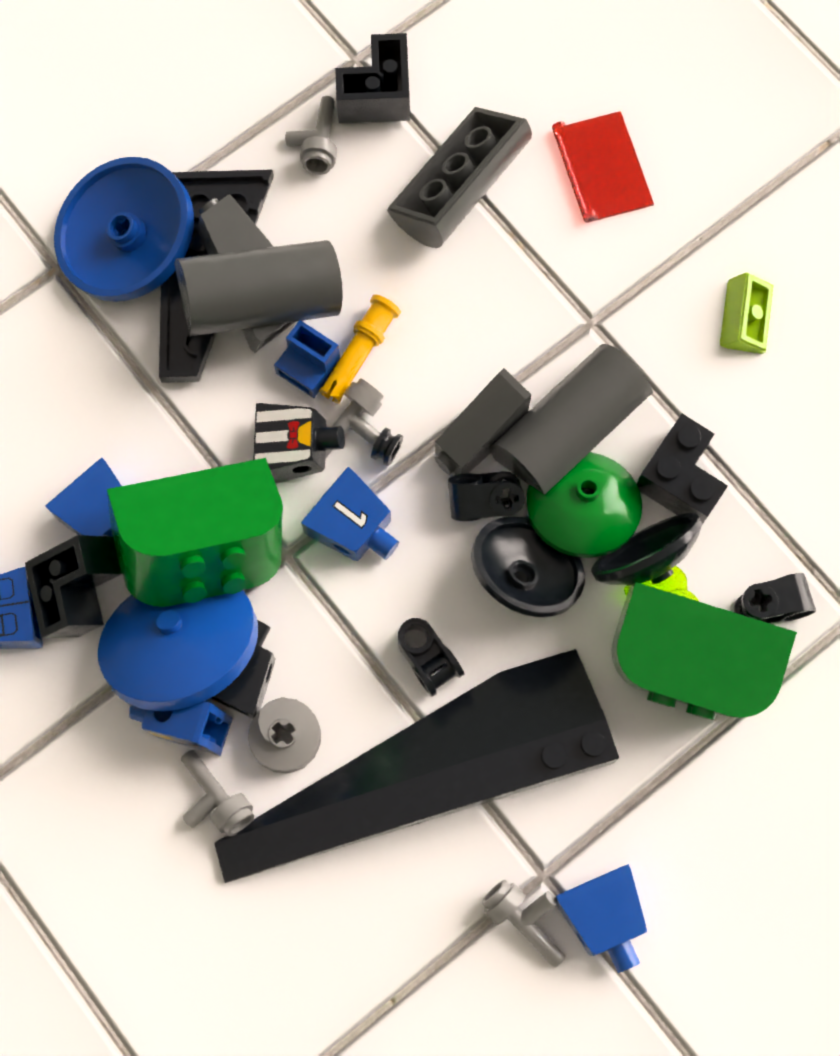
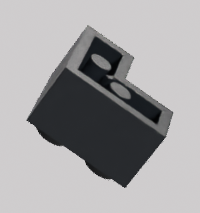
[335,33,410,123]
[636,413,728,525]
[25,535,122,638]

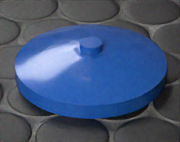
[54,157,194,302]
[98,590,258,711]

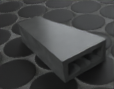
[196,194,295,353]

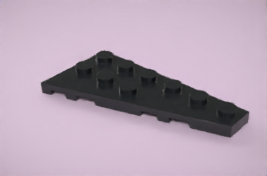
[159,169,274,383]

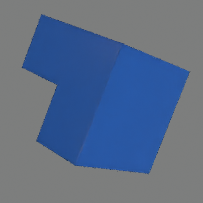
[274,320,340,398]

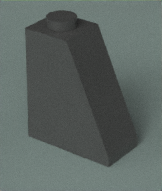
[435,368,532,475]

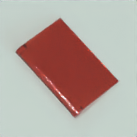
[552,111,654,223]

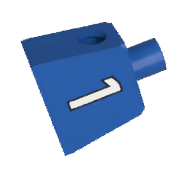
[301,467,400,561]

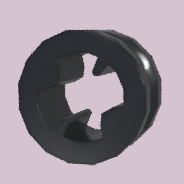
[371,427,404,466]

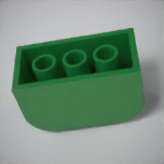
[107,458,283,607]
[611,582,797,721]

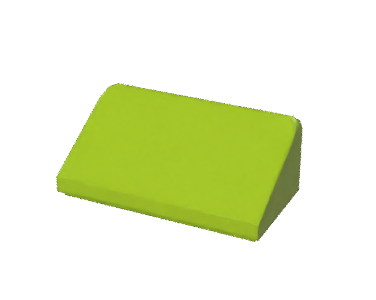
[720,272,774,354]

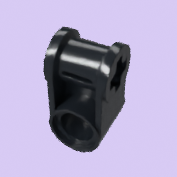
[448,471,525,521]
[733,573,817,624]
[398,618,465,697]

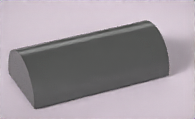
[387,107,532,248]
[174,240,343,337]
[490,344,653,495]

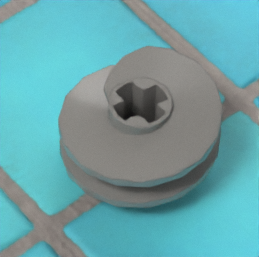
[248,697,321,773]

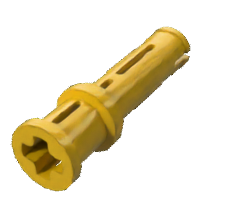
[319,294,401,404]

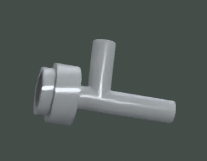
[285,96,337,175]
[325,378,384,459]
[181,750,255,837]
[482,880,566,968]

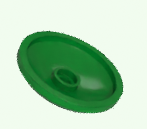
[526,452,642,558]

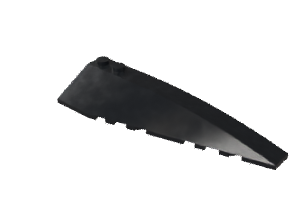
[214,649,619,883]

